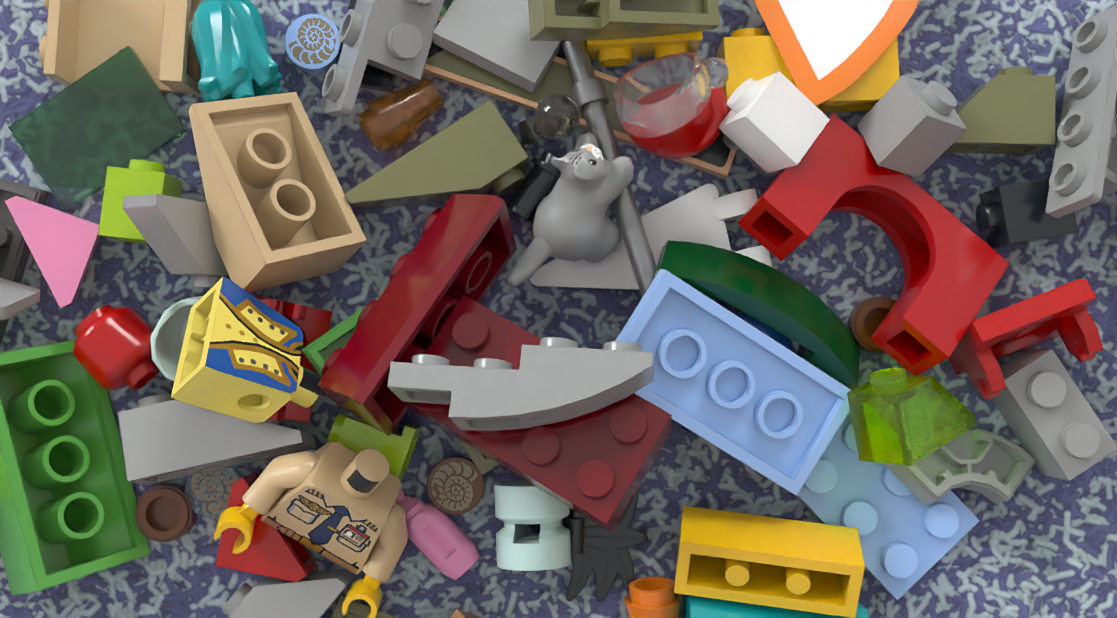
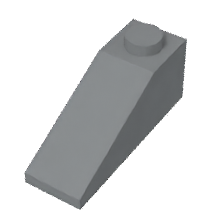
[118,394,316,486]

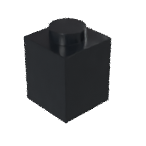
[976,178,1078,249]

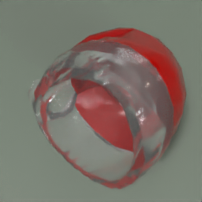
[613,52,730,160]

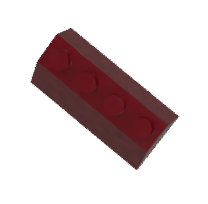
[317,194,517,436]

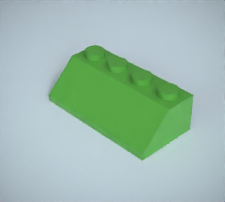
[0,340,150,596]

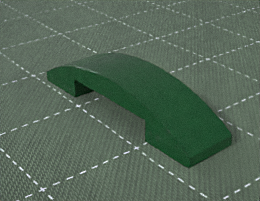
[653,240,860,391]

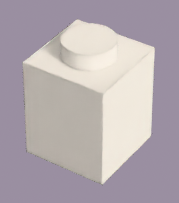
[718,71,830,173]

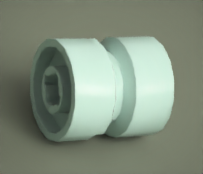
[494,480,571,571]

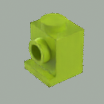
[328,412,422,481]

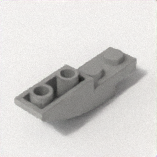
[387,337,655,431]

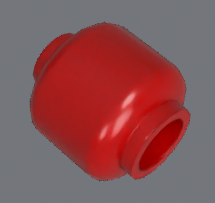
[73,305,160,391]

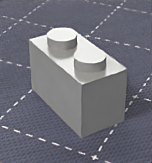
[991,349,1117,481]

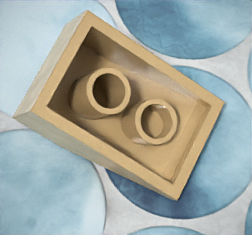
[188,92,367,293]

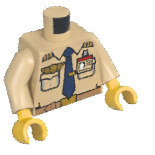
[214,441,408,618]

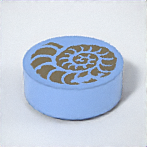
[284,14,342,74]

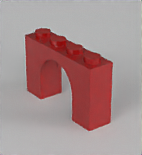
[737,113,1010,377]

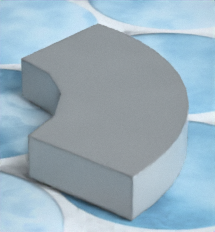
[883,428,1037,505]

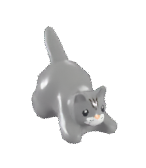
[507,133,634,287]

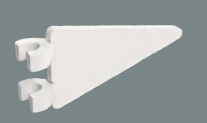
[530,184,772,290]

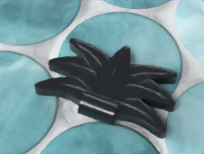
[563,487,648,602]

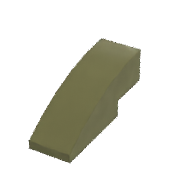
[528,0,720,41]

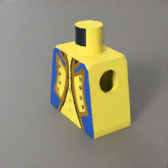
[171,277,322,423]

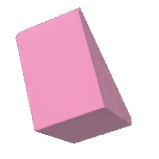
[5,196,100,308]

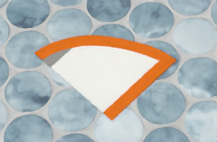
[753,0,920,106]

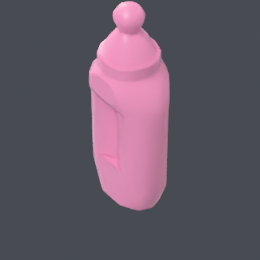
[395,489,480,580]

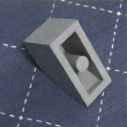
[123,194,231,289]
[222,569,356,618]

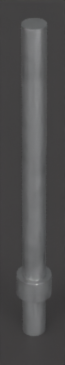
[562,41,657,297]

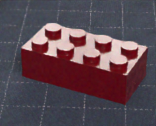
[404,294,673,533]

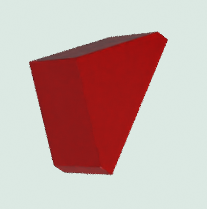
[215,472,318,582]

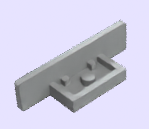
[322,0,444,117]
[1045,4,1117,218]

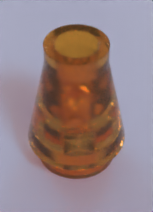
[357,77,444,154]

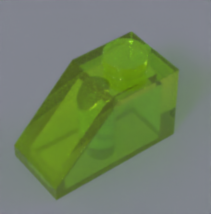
[847,368,976,466]

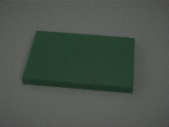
[8,46,188,211]

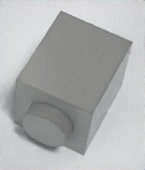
[857,75,967,177]

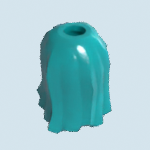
[191,0,283,103]

